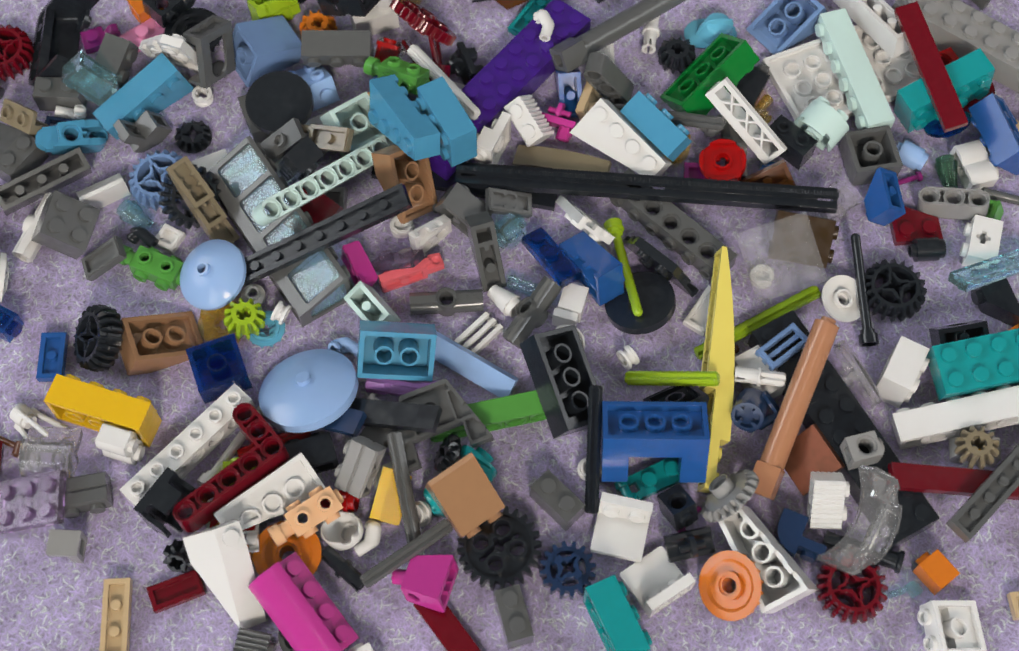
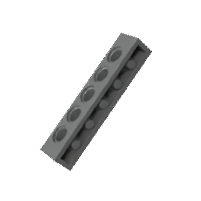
[609,168,737,280]

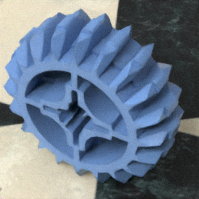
[128,149,183,211]

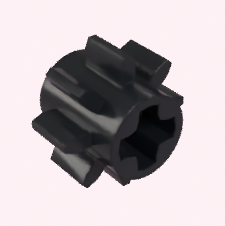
[163,539,192,573]

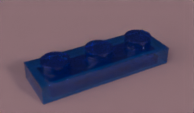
[521,227,582,288]

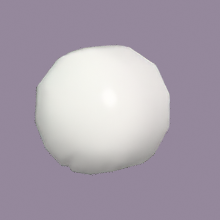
[320,511,364,551]

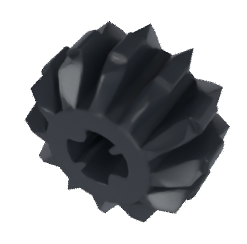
[657,36,696,74]

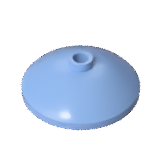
[180,239,246,311]

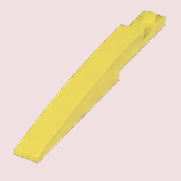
[697,246,735,493]

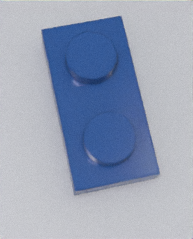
[36,332,69,382]

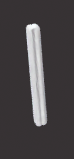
[407,44,481,120]

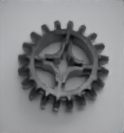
[158,164,222,229]
[865,258,927,323]
[73,304,124,372]

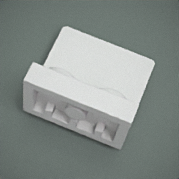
[590,492,654,563]
[620,546,696,618]

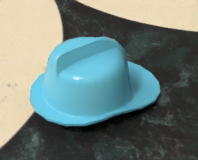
[684,12,737,49]

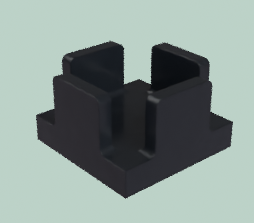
[133,467,196,538]

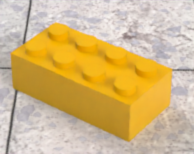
[44,374,162,447]

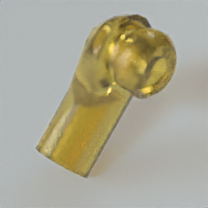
[753,94,773,124]

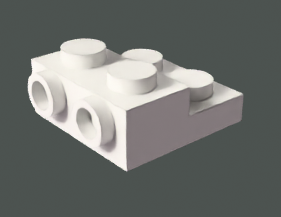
[473,111,511,164]
[917,600,987,651]

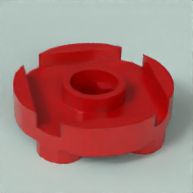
[699,139,747,181]

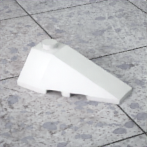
[182,520,267,629]

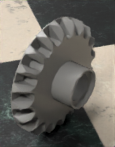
[701,469,759,523]

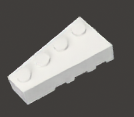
[719,506,819,614]

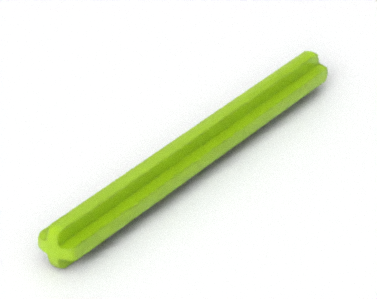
[694,285,821,360]

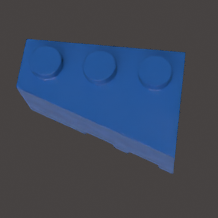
[968,93,1019,175]
[559,231,625,306]

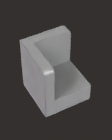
[46,529,88,563]

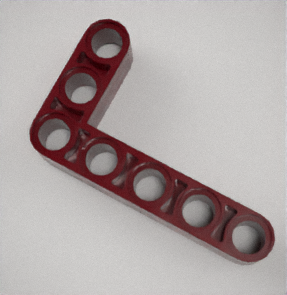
[173,403,289,533]

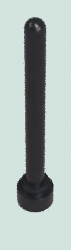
[851,233,879,347]

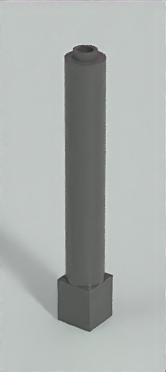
[549,0,686,73]

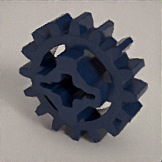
[539,541,596,600]

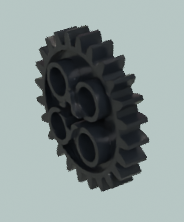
[457,506,542,591]

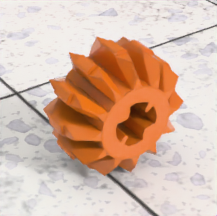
[299,9,338,38]

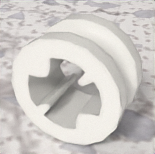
[192,86,214,107]
[270,300,292,325]
[616,345,640,370]

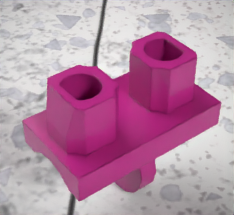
[542,102,576,143]

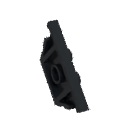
[623,235,699,298]

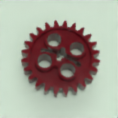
[389,0,457,47]

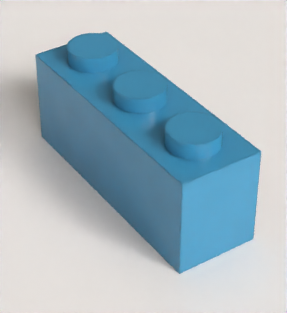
[620,91,692,162]

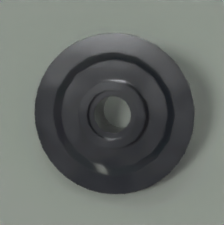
[164,8,222,52]

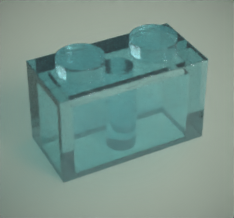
[62,50,118,107]

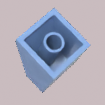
[232,15,301,88]

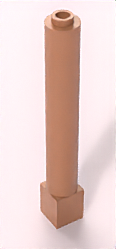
[753,316,839,501]

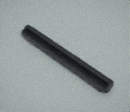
[585,385,603,514]

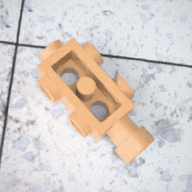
[267,485,344,547]

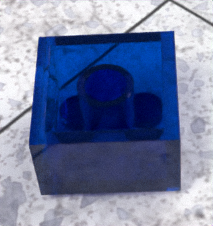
[186,333,253,404]

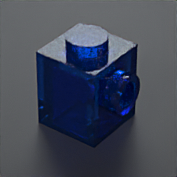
[0,305,24,343]

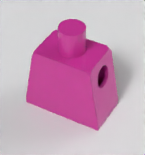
[391,555,459,613]

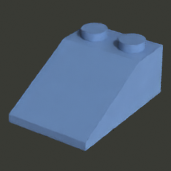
[746,0,827,55]

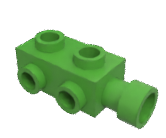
[363,56,430,95]
[119,245,183,291]

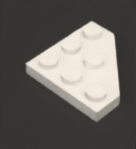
[139,34,198,71]

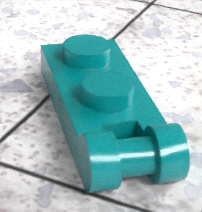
[614,458,679,500]

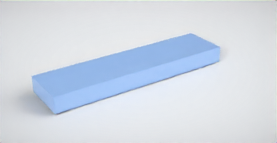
[435,331,519,398]

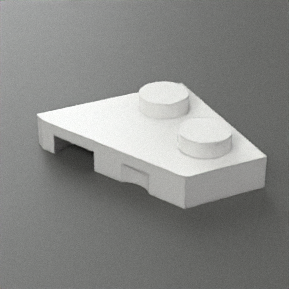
[408,214,452,261]

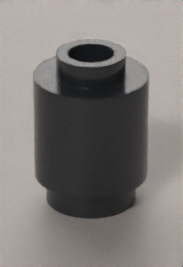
[908,237,946,262]

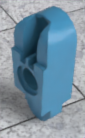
[35,119,108,155]

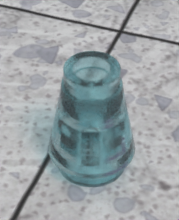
[116,199,153,230]

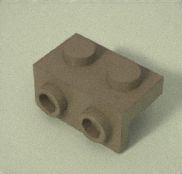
[0,99,50,138]

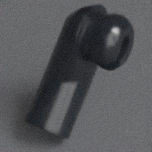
[127,227,159,248]

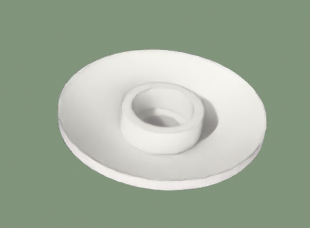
[821,275,860,322]

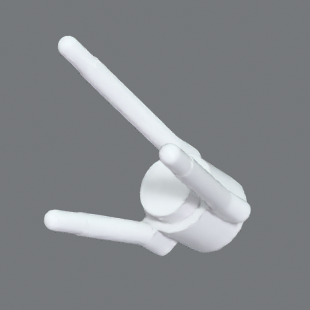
[9,403,70,455]

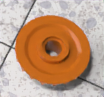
[253,520,322,576]
[699,550,764,621]

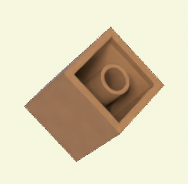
[425,452,505,539]

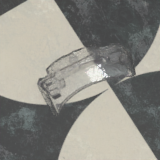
[817,465,902,576]

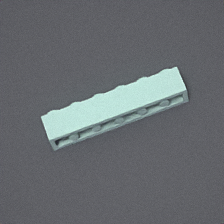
[815,8,895,130]

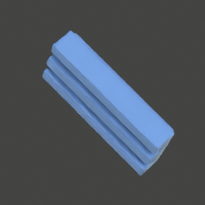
[755,322,808,371]

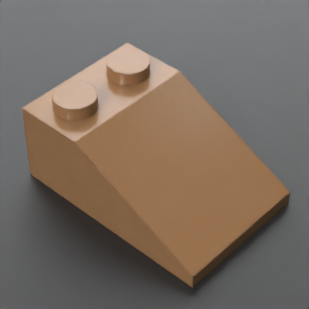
[371,144,438,224]
[120,311,206,376]

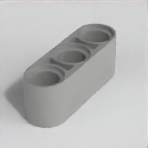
[917,186,990,220]

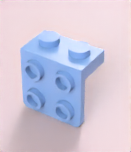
[288,65,340,111]

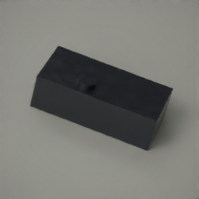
[520,325,603,439]

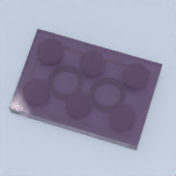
[0,470,67,534]

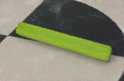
[624,371,720,386]

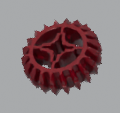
[0,24,34,82]
[816,552,888,625]

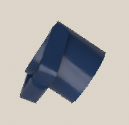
[731,388,780,433]

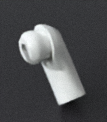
[533,9,555,42]
[55,104,87,120]
[353,519,382,557]

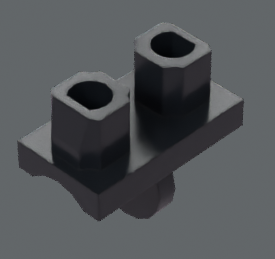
[446,42,484,85]
[663,525,715,563]

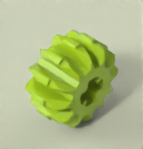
[223,297,266,340]

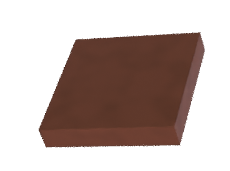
[784,424,846,496]

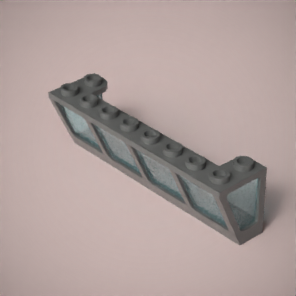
[208,136,353,327]

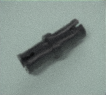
[321,545,364,593]

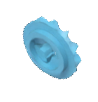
[249,310,285,348]

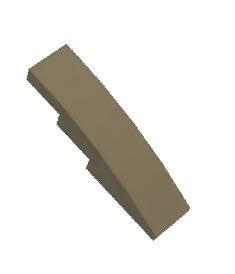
[512,145,612,172]
[166,156,240,243]

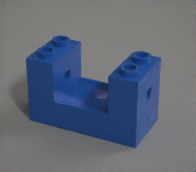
[601,401,710,483]

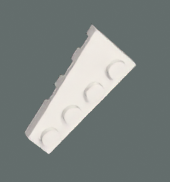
[213,452,326,530]

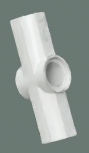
[12,192,52,263]

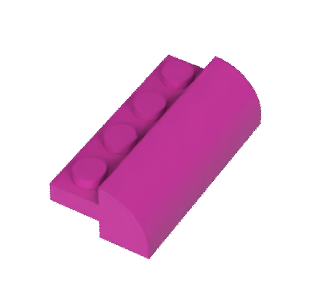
[248,552,359,651]

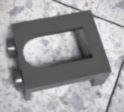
[183,15,236,89]

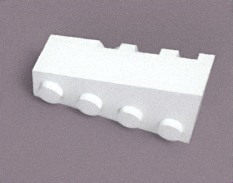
[569,98,673,176]

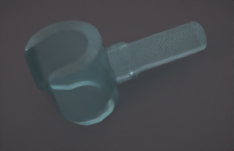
[884,581,923,599]

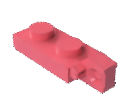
[378,253,445,293]

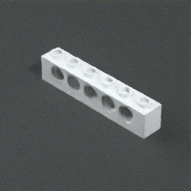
[119,383,256,507]

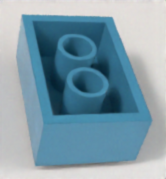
[415,76,477,167]
[356,320,437,382]

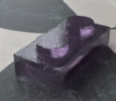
[371,247,425,272]

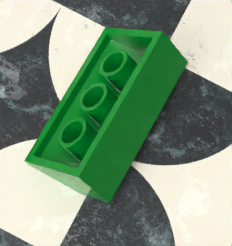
[660,33,760,115]

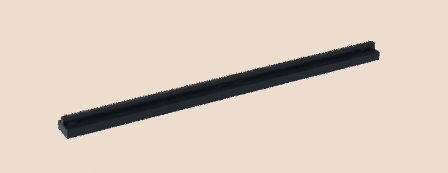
[455,162,839,214]

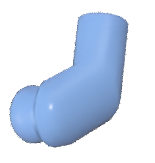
[327,337,358,357]

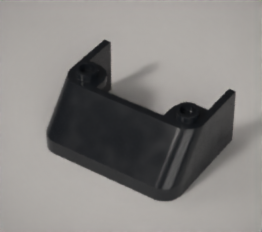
[28,0,99,86]

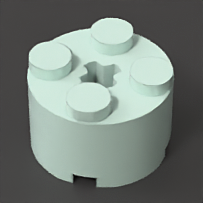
[794,96,849,152]

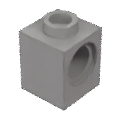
[840,430,885,470]

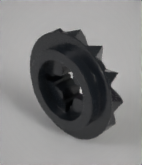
[174,119,212,153]
[434,434,461,473]

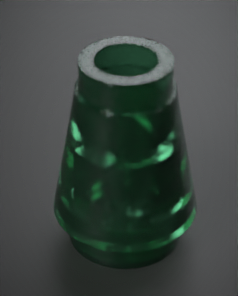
[934,154,958,188]

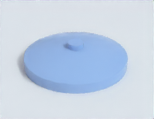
[258,349,358,433]

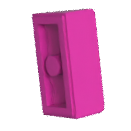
[341,241,378,287]

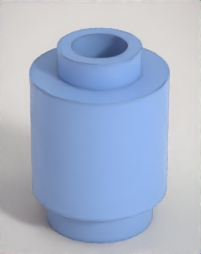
[897,140,930,171]

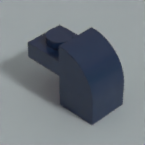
[773,507,827,563]

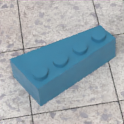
[92,53,194,140]
[368,74,440,161]

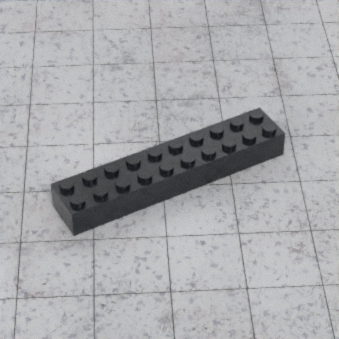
[747,310,940,550]

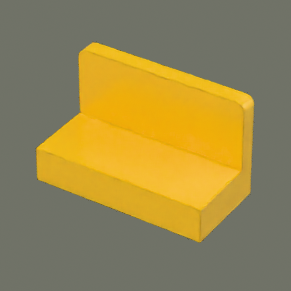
[369,467,412,526]

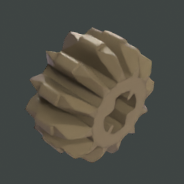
[954,425,1000,470]

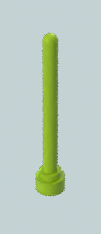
[603,218,643,317]

